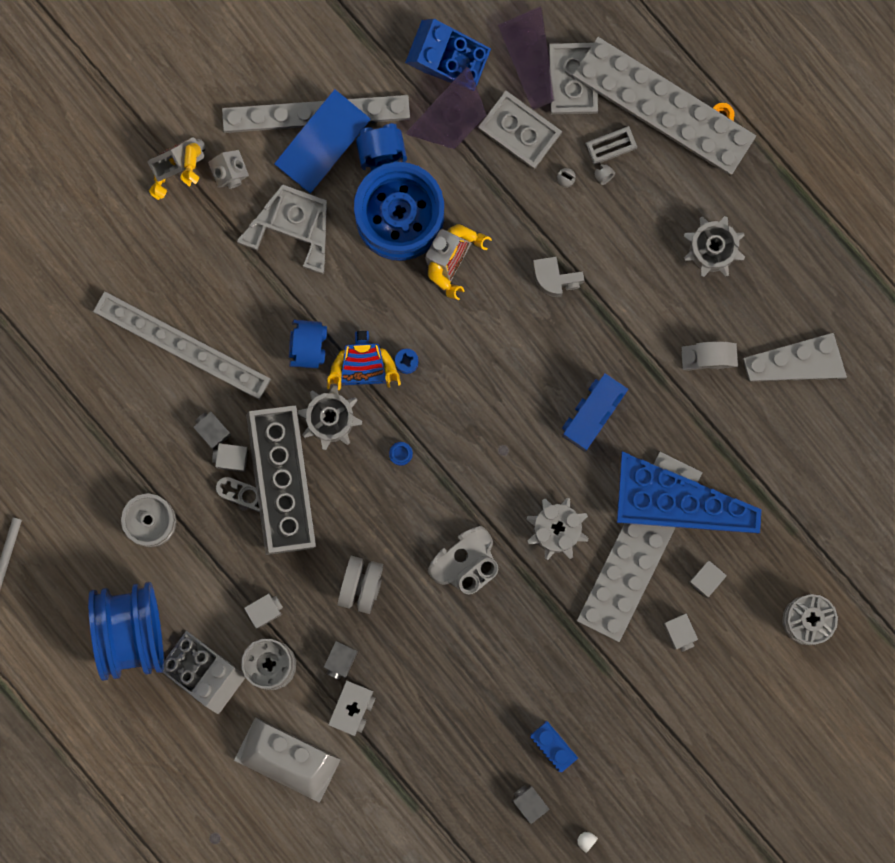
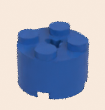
[356,123,407,171]
[289,319,327,369]

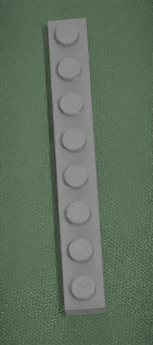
[222,95,410,133]
[93,291,271,400]

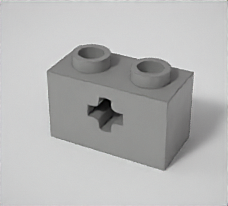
[328,681,376,736]

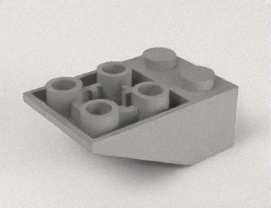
[162,631,245,714]

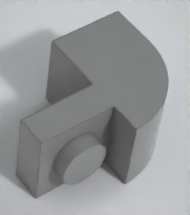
[532,257,584,297]
[682,342,738,371]

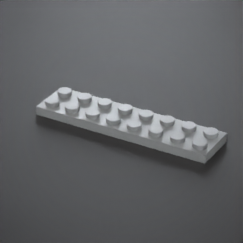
[573,37,756,176]
[577,452,703,642]

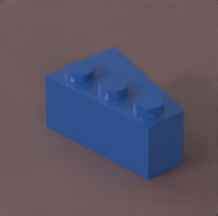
[562,373,628,452]

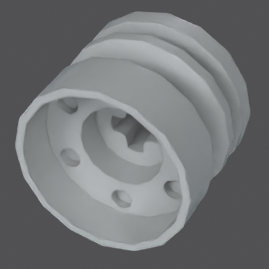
[782,594,838,645]
[242,639,296,690]

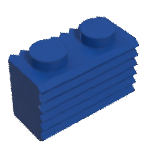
[530,721,578,772]

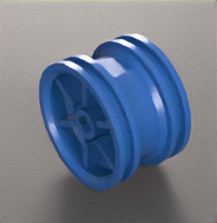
[354,162,444,261]
[88,582,164,681]

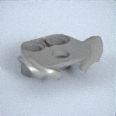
[428,526,499,594]

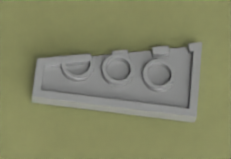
[742,333,847,382]

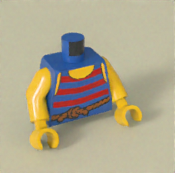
[327,331,401,390]

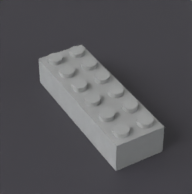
[246,405,316,555]

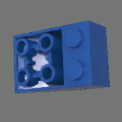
[405,19,491,91]

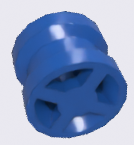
[395,349,419,374]

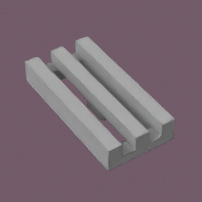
[585,126,637,165]

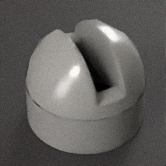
[594,164,615,185]
[557,168,576,188]

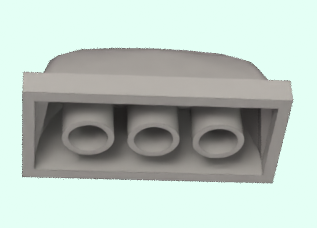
[234,717,341,803]

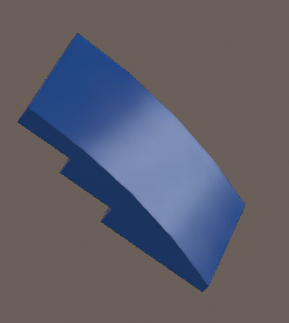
[274,89,371,194]

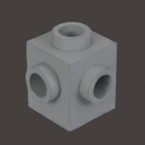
[208,150,249,189]

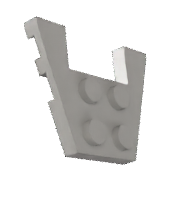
[237,185,327,275]

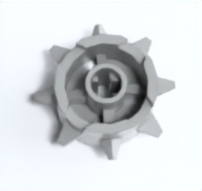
[684,216,745,277]
[298,385,362,450]
[527,498,589,560]

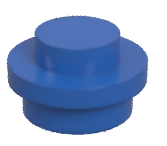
[389,442,413,466]

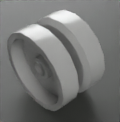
[121,493,177,548]
[338,556,384,614]

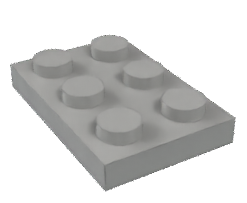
[549,43,598,115]
[478,91,562,170]

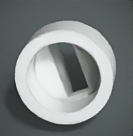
[578,832,598,853]

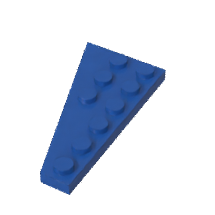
[617,451,762,534]

